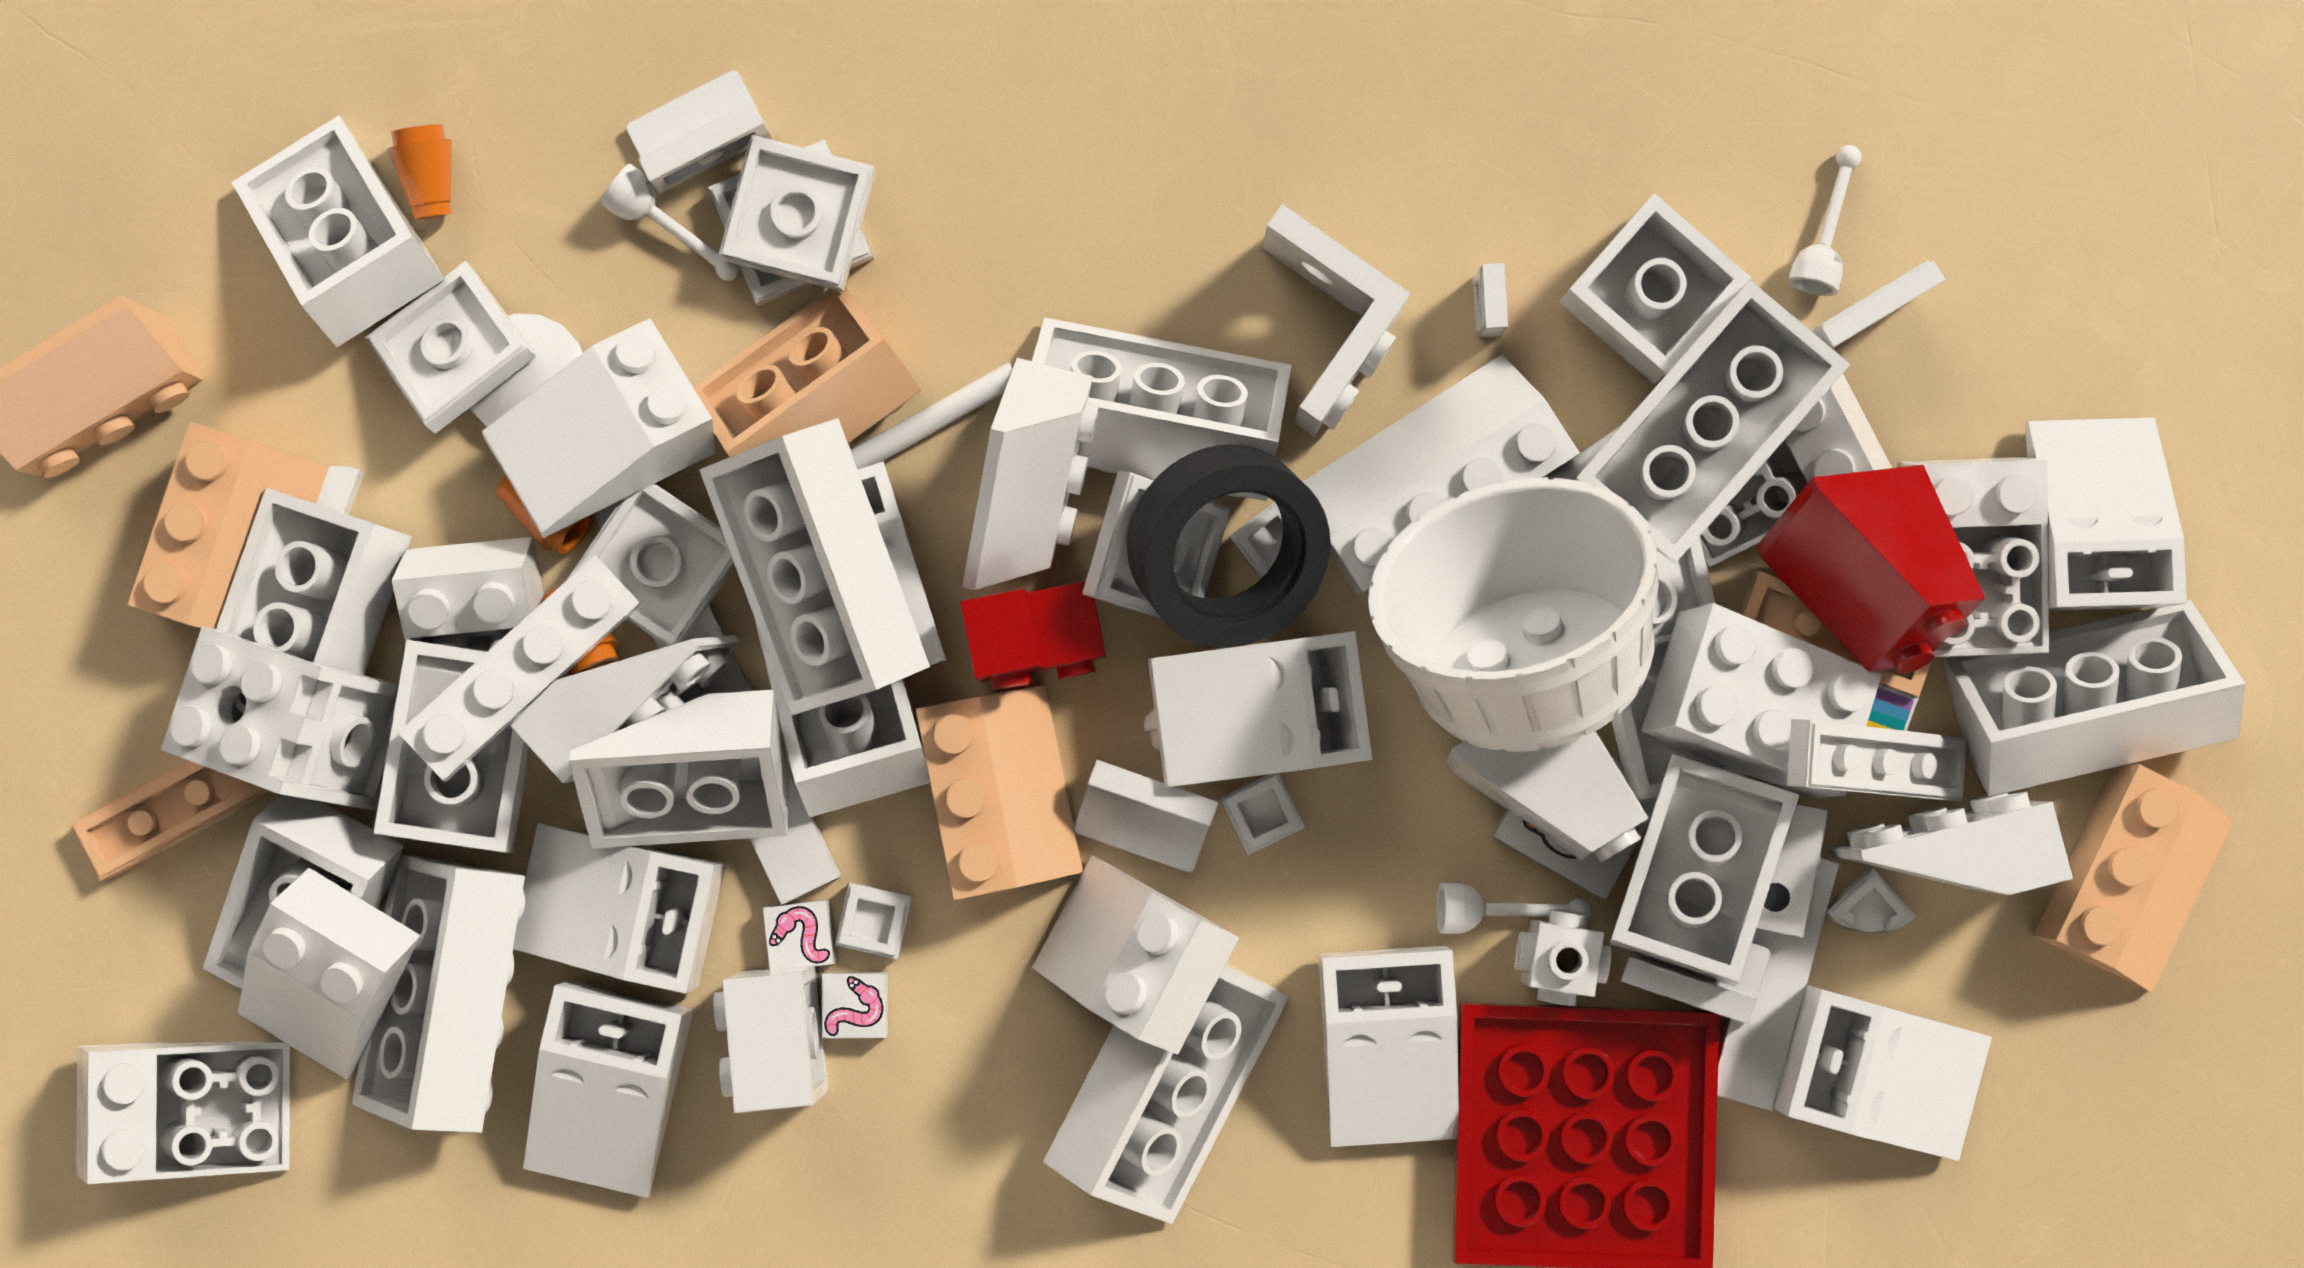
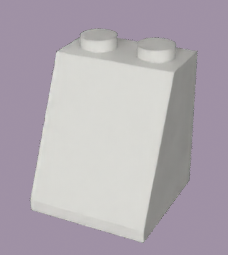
[1446,731,1649,863]

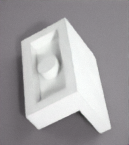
[626,70,772,194]
[1074,760,1218,872]
[1621,943,1771,1024]

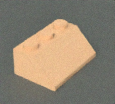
[693,286,921,457]
[0,295,203,478]
[127,421,329,629]
[916,685,1083,900]
[2033,764,2233,993]

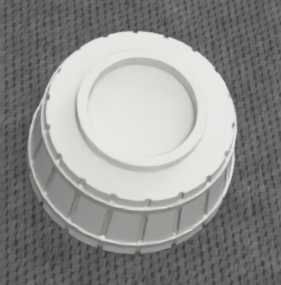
[1368,477,1659,752]

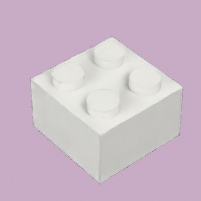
[1559,193,1752,385]
[713,965,828,1113]

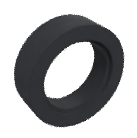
[1127,444,1331,647]

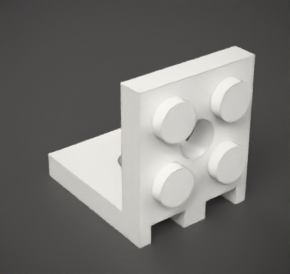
[1262,204,1411,437]
[161,626,399,811]

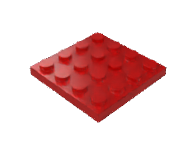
[1452,1002,1719,1268]

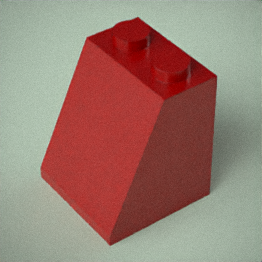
[1756,465,1986,673]

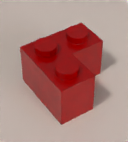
[960,581,1107,692]

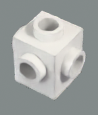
[1514,910,1612,1006]

